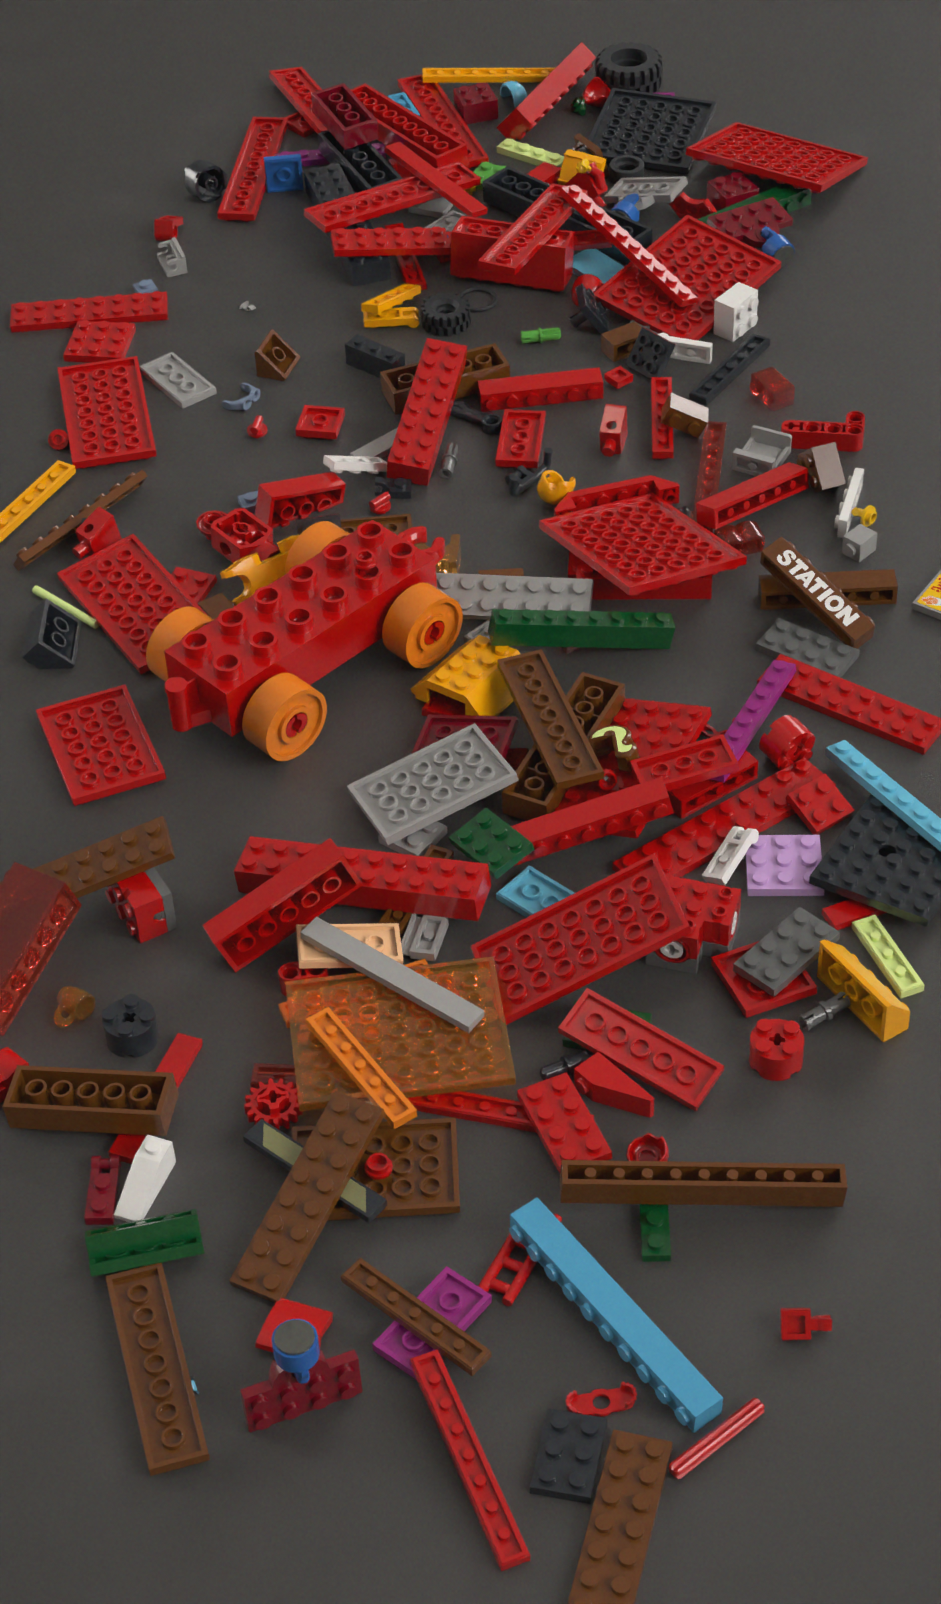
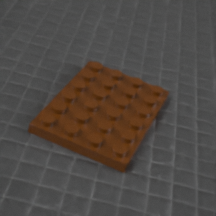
[292,1117,460,1220]

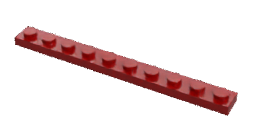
[559,185,697,307]

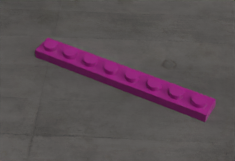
[710,660,796,783]

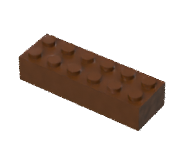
[380,343,510,414]
[2,1065,179,1136]

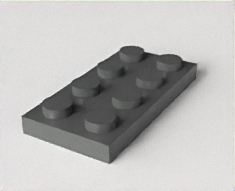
[756,618,860,678]
[733,907,840,997]

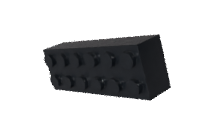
[318,130,403,193]

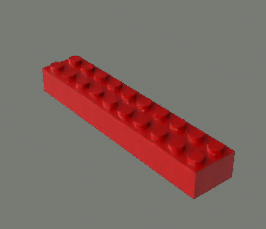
[351,84,469,169]
[234,836,491,921]

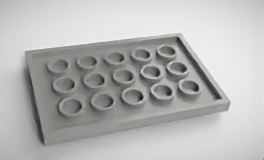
[347,723,519,845]

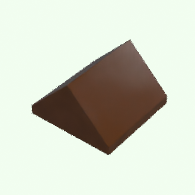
[254,329,301,381]

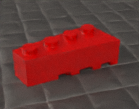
[255,472,346,529]

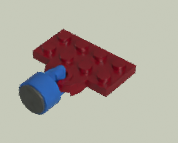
[707,197,795,267]
[240,1319,363,1432]

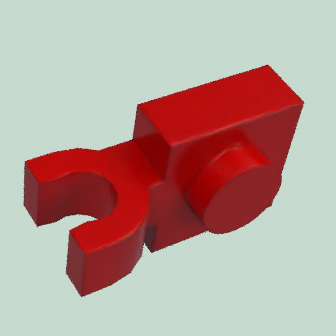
[780,1308,832,1340]

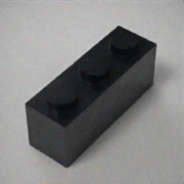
[345,335,405,378]

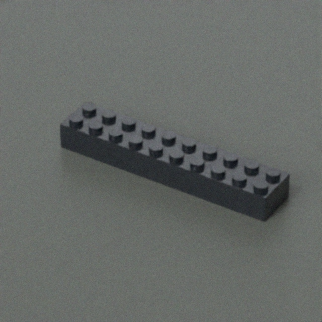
[303,164,391,286]
[483,166,653,265]

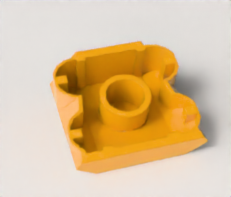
[557,149,606,185]

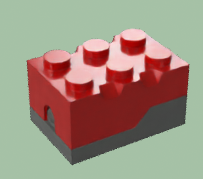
[105,867,177,943]

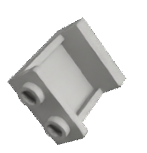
[732,425,792,476]

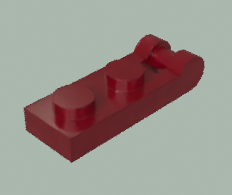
[84,1155,121,1225]

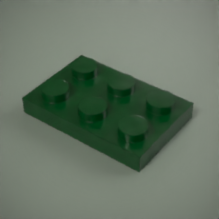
[449,808,534,880]

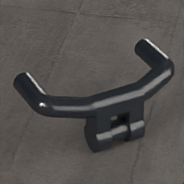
[505,448,553,496]

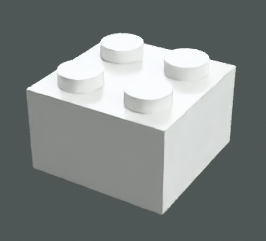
[714,282,759,342]

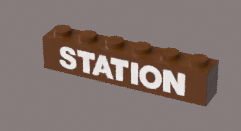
[760,536,875,649]

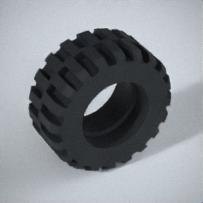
[595,42,663,93]

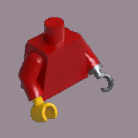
[564,159,608,207]

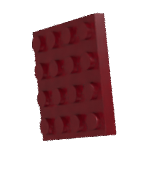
[411,714,519,759]

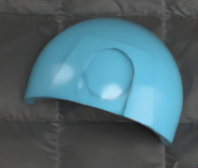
[500,81,528,108]

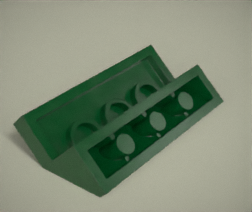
[85,1209,204,1277]

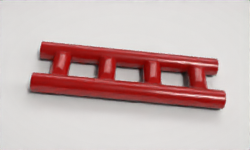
[478,1213,562,1307]

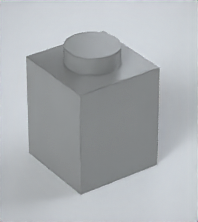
[842,524,877,562]

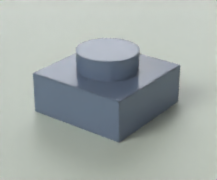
[133,279,158,293]
[237,491,258,513]

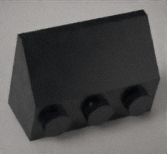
[22,598,82,669]

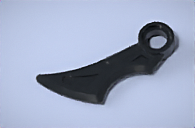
[450,401,502,434]

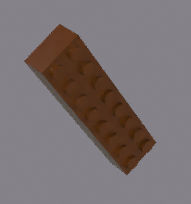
[502,672,625,821]

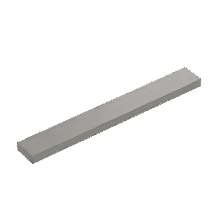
[300,916,484,1033]

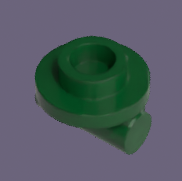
[571,96,586,116]

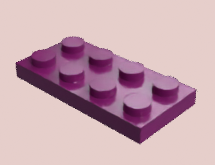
[372,1266,492,1380]

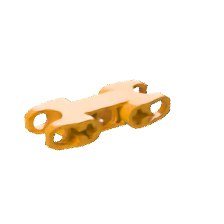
[220,535,299,606]

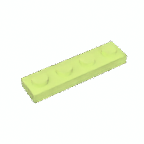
[497,138,564,168]

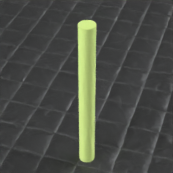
[32,585,99,629]

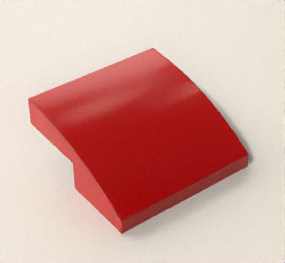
[255,1298,333,1353]

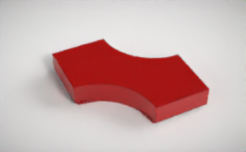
[668,192,717,219]

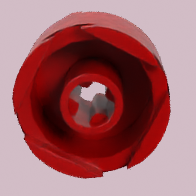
[759,715,816,770]
[749,1019,804,1081]

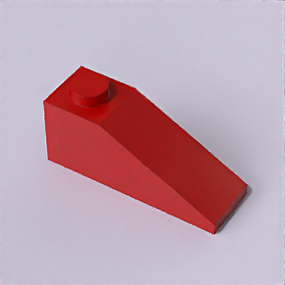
[574,1052,654,1118]

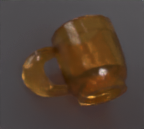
[54,986,96,1027]

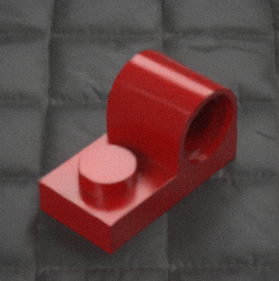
[154,215,183,241]

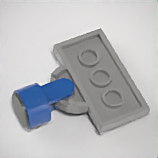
[604,177,688,222]

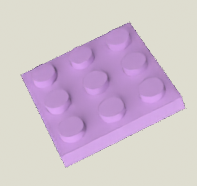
[745,835,824,896]

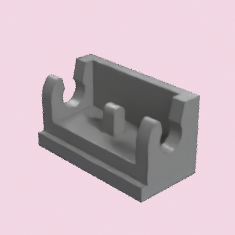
[157,237,188,277]

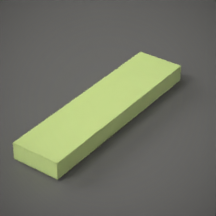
[852,915,925,999]

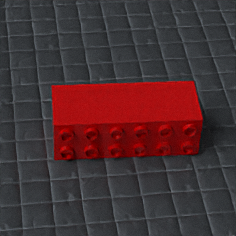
[450,216,575,292]

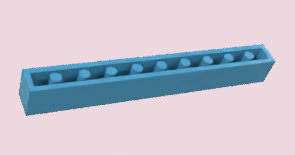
[509,1197,723,1433]

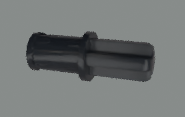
[539,1050,591,1081]

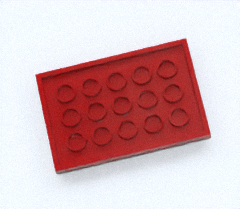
[36,684,166,806]

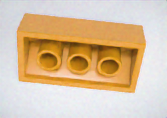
[817,940,910,1042]

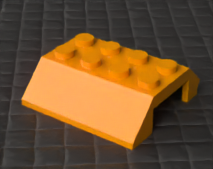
[410,635,520,716]

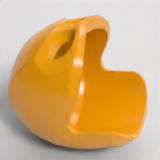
[537,470,576,505]

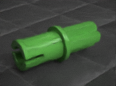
[521,327,561,344]

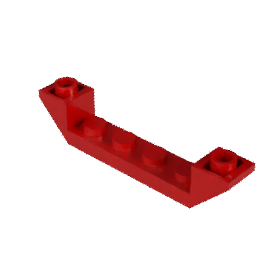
[554,475,680,517]

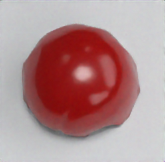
[626,1133,669,1161]

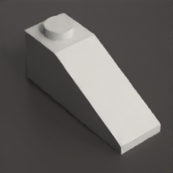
[114,1134,176,1222]

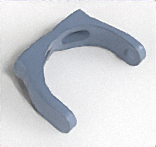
[221,382,260,410]

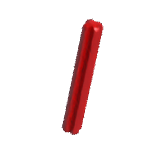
[669,1398,765,1479]

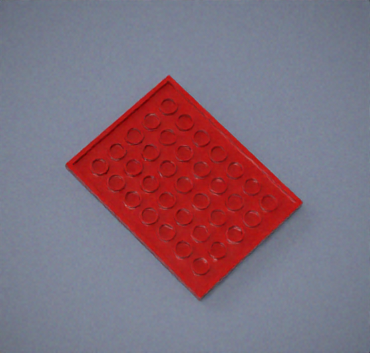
[686,122,868,193]
[594,215,782,341]
[539,492,747,596]

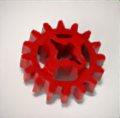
[244,1078,304,1130]

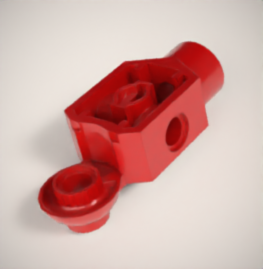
[196,508,281,563]

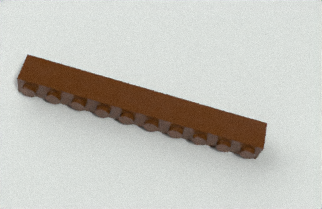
[560,1160,848,1207]

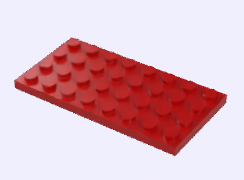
[57,356,157,469]
[57,534,207,675]
[555,698,712,839]
[470,853,693,1026]

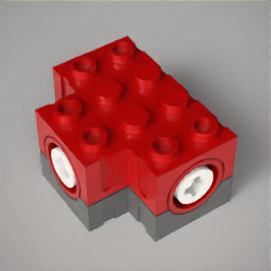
[646,874,741,974]

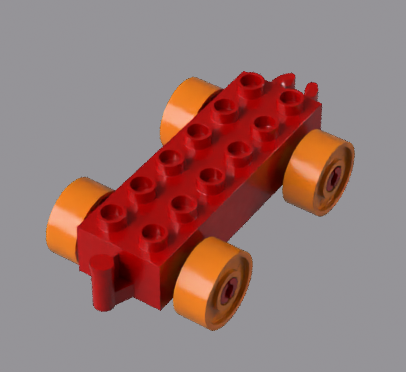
[146,520,463,761]

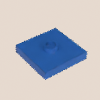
[264,154,304,193]

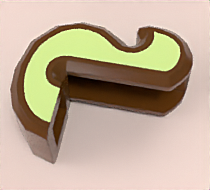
[588,725,640,772]

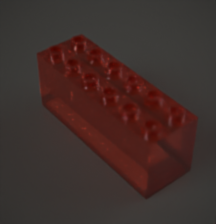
[0,862,82,1036]

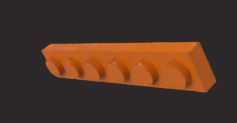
[306,1007,417,1129]

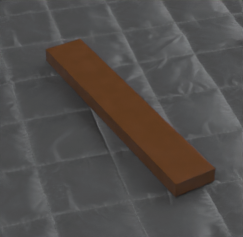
[341,1258,492,1376]

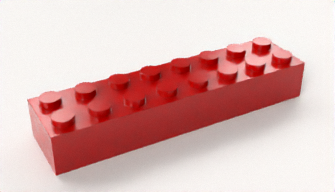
[496,42,596,141]
[387,338,467,486]

